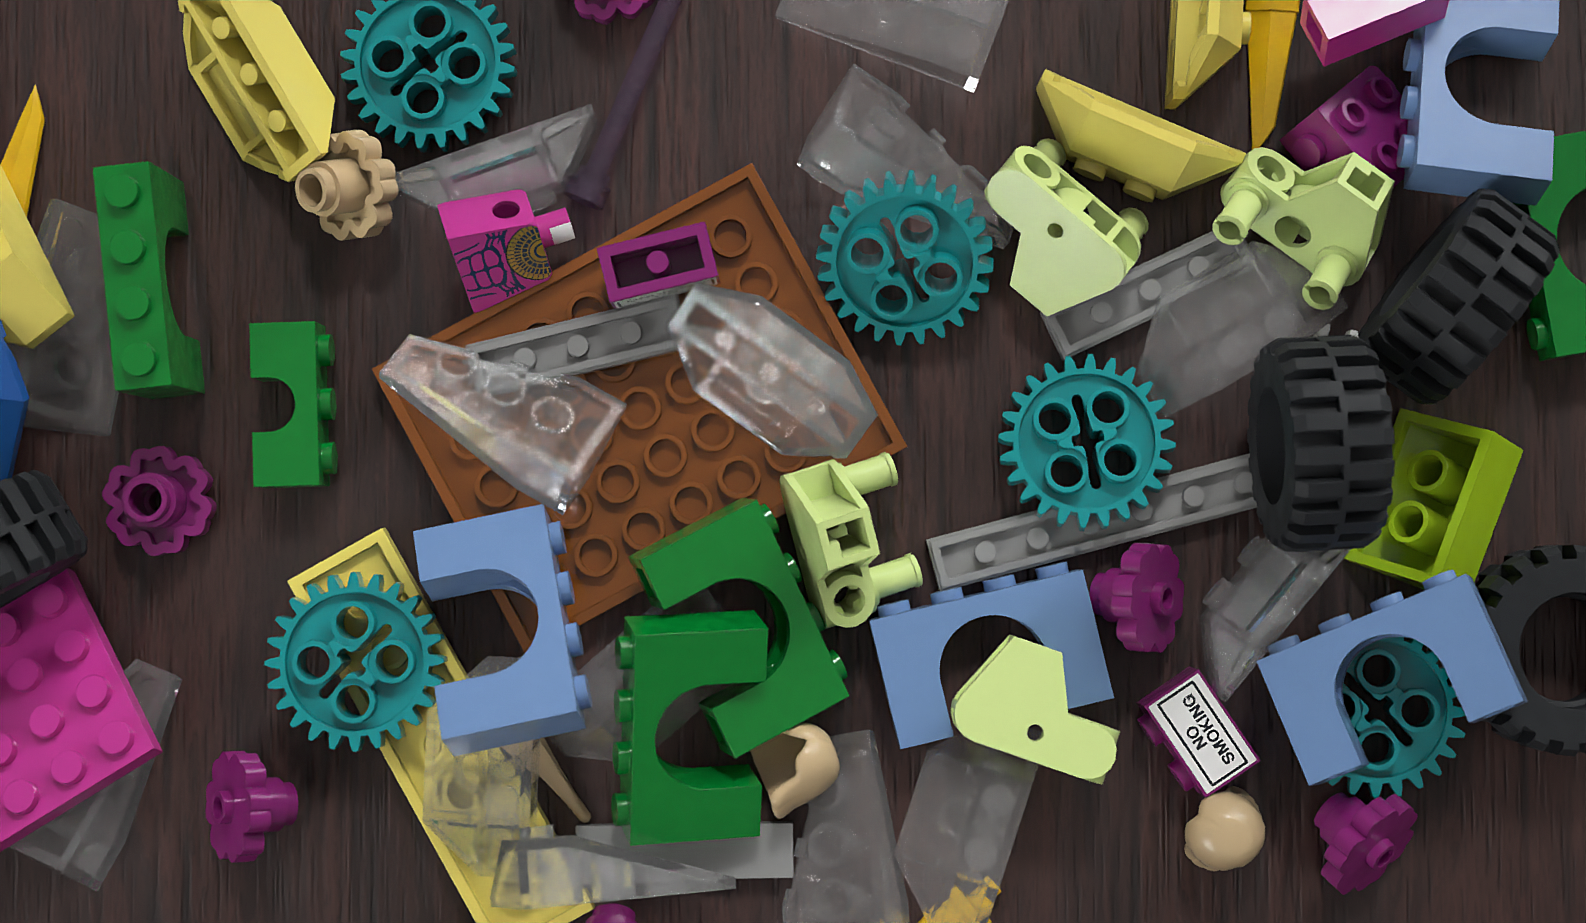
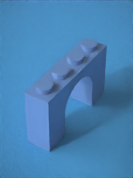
[1397,0,1559,206]
[413,504,592,756]
[868,561,1114,749]
[1257,570,1528,786]

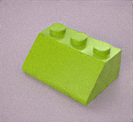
[1344,408,1523,590]

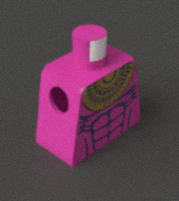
[437,189,575,313]

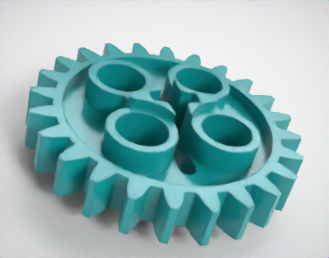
[340,0,518,152]
[816,170,994,345]
[998,354,1176,531]
[264,572,448,752]
[1327,637,1466,798]

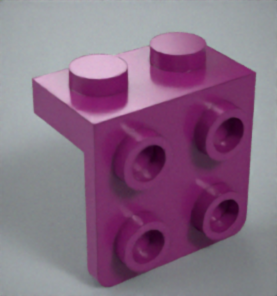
[1279,66,1408,188]

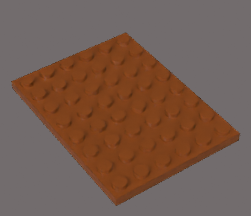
[372,163,907,653]

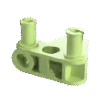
[984,138,1149,316]
[1212,147,1394,310]
[779,452,923,629]
[950,634,1120,784]

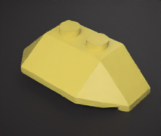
[178,0,335,182]
[1164,0,1251,109]
[1036,69,1246,202]
[0,164,75,349]

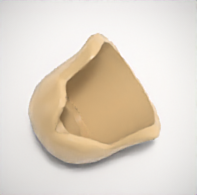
[750,723,840,819]
[1184,786,1265,871]

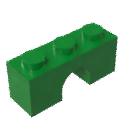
[249,321,338,488]

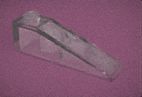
[6,198,119,436]
[379,334,627,515]
[490,825,736,910]

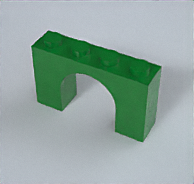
[1513,131,1586,361]
[93,161,205,399]
[628,498,849,758]
[611,610,768,846]

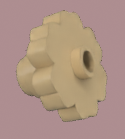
[295,130,398,241]

